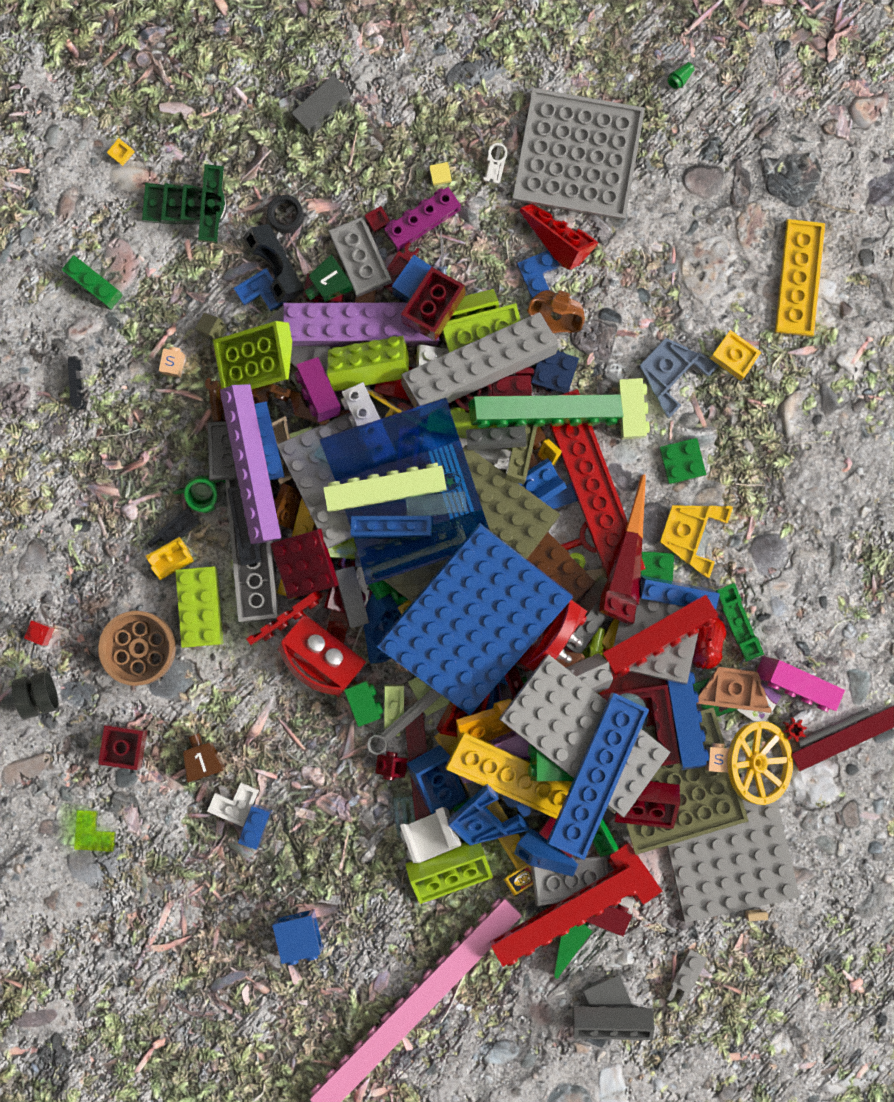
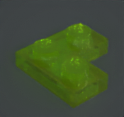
[74,809,116,852]

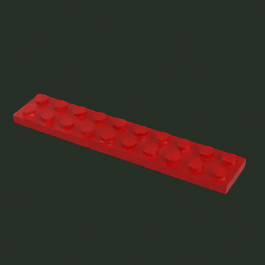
[549,389,646,579]

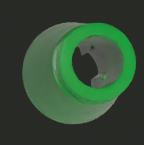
[667,62,695,90]

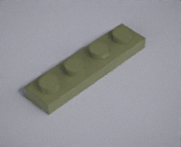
[505,424,537,485]

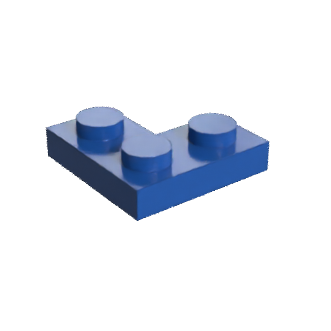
[517,250,560,299]
[234,268,287,311]

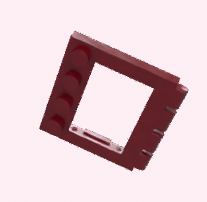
[600,685,681,766]

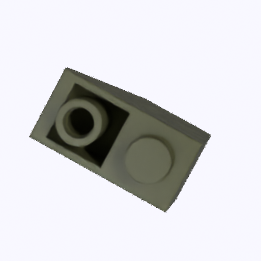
[195,312,227,341]

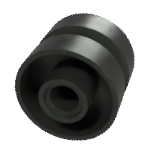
[12,671,59,720]

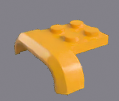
[456,699,513,742]

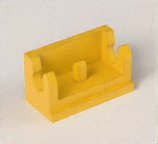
[146,537,194,580]

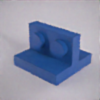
[518,458,567,503]

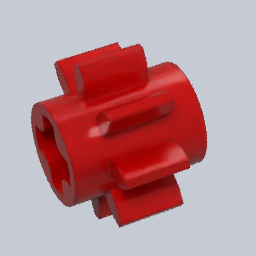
[782,717,807,742]

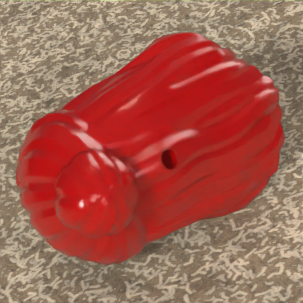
[692,618,726,669]

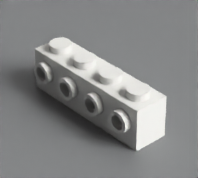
[341,382,397,466]

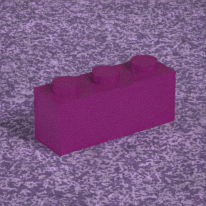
[294,357,340,422]

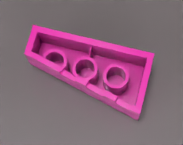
[756,656,845,712]

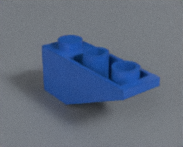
[514,828,579,877]

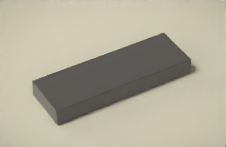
[335,566,369,628]

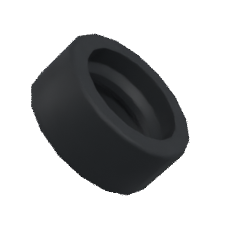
[267,194,304,234]

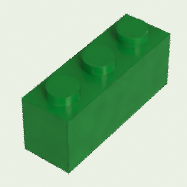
[61,255,123,310]

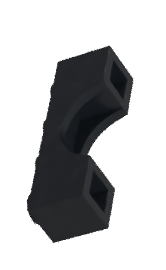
[243,224,304,303]

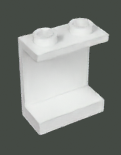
[400,807,461,863]

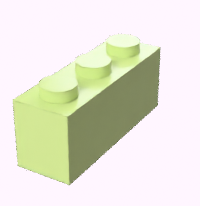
[618,378,650,440]

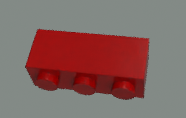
[608,840,663,905]

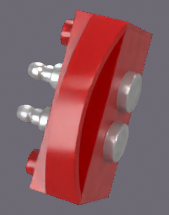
[517,600,587,672]
[277,614,366,698]

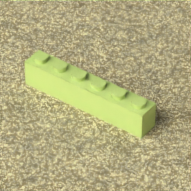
[323,463,447,512]

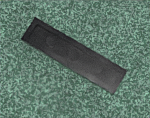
[227,486,262,566]

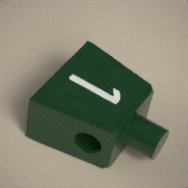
[304,254,353,302]

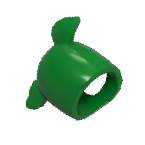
[172,475,226,513]

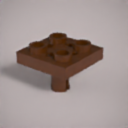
[273,483,302,530]

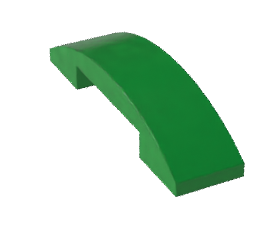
[716,583,764,662]

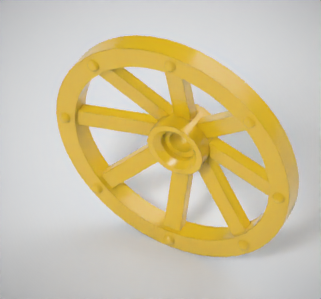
[727,721,793,805]

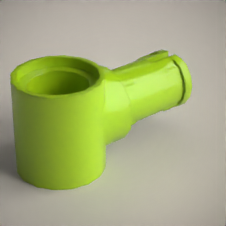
[581,627,605,659]

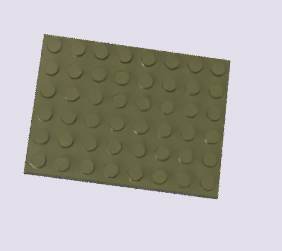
[369,445,560,602]

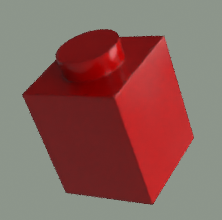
[24,620,55,646]

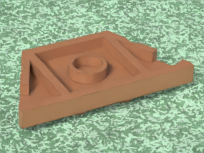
[697,667,772,713]

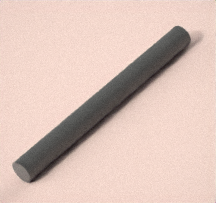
[798,708,871,747]

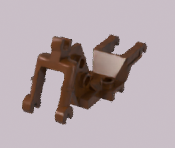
[205,378,332,425]

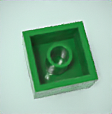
[344,681,384,727]

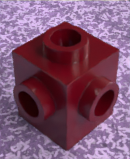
[375,751,408,780]

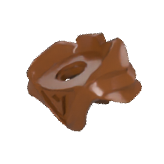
[527,290,585,334]

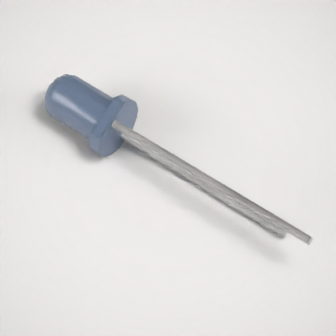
[438,231,447,275]

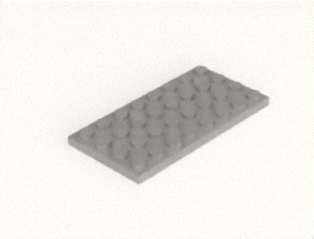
[499,654,670,817]

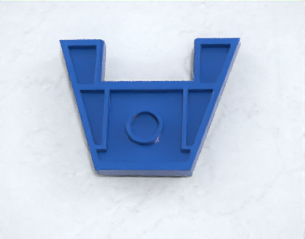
[448,784,530,845]

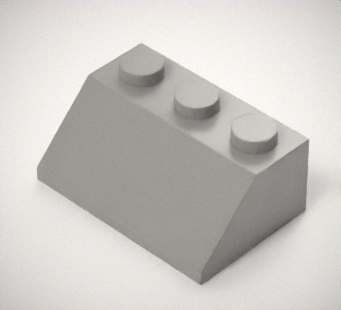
[566,653,613,693]

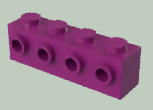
[384,187,461,252]

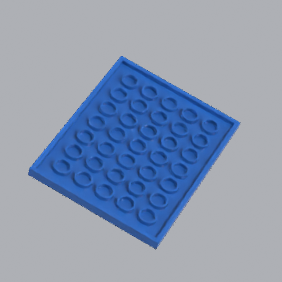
[377,523,573,715]

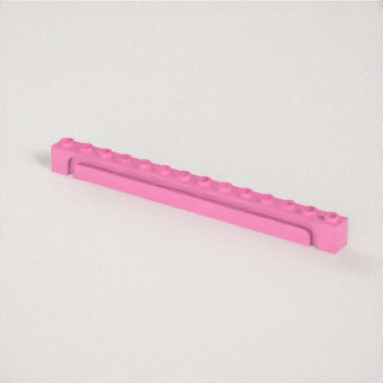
[310,897,522,1102]

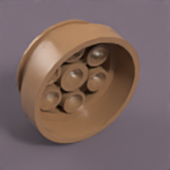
[98,611,176,686]

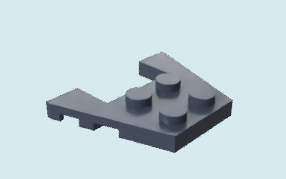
[639,338,719,419]

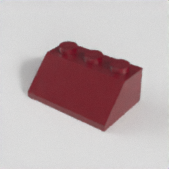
[615,781,680,829]

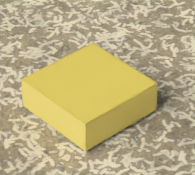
[429,162,452,186]

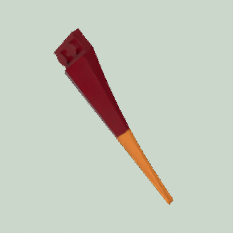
[599,474,646,625]

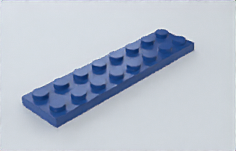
[546,692,649,860]

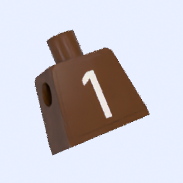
[183,733,226,783]

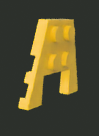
[659,505,733,578]

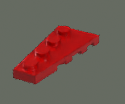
[246,591,323,645]

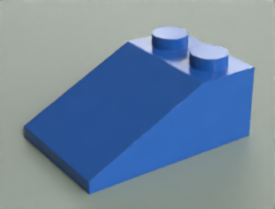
[406,745,467,815]

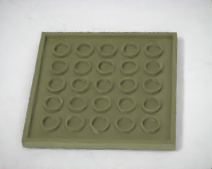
[626,707,749,855]

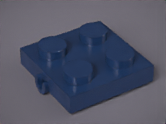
[531,350,579,394]

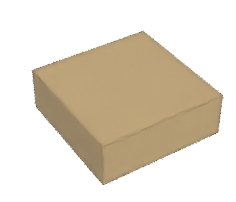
[745,909,768,921]

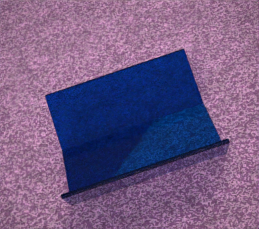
[319,397,490,585]

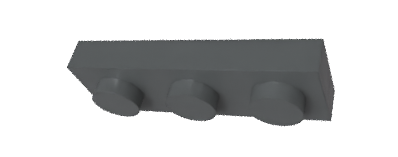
[466,426,526,450]

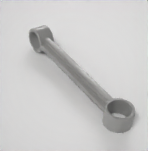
[367,688,442,755]

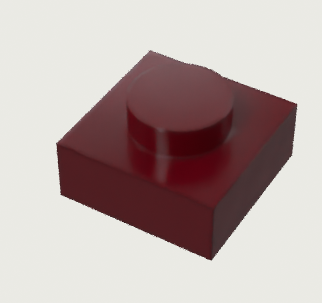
[365,206,390,233]

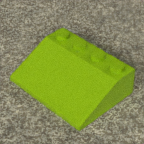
[213,321,292,390]

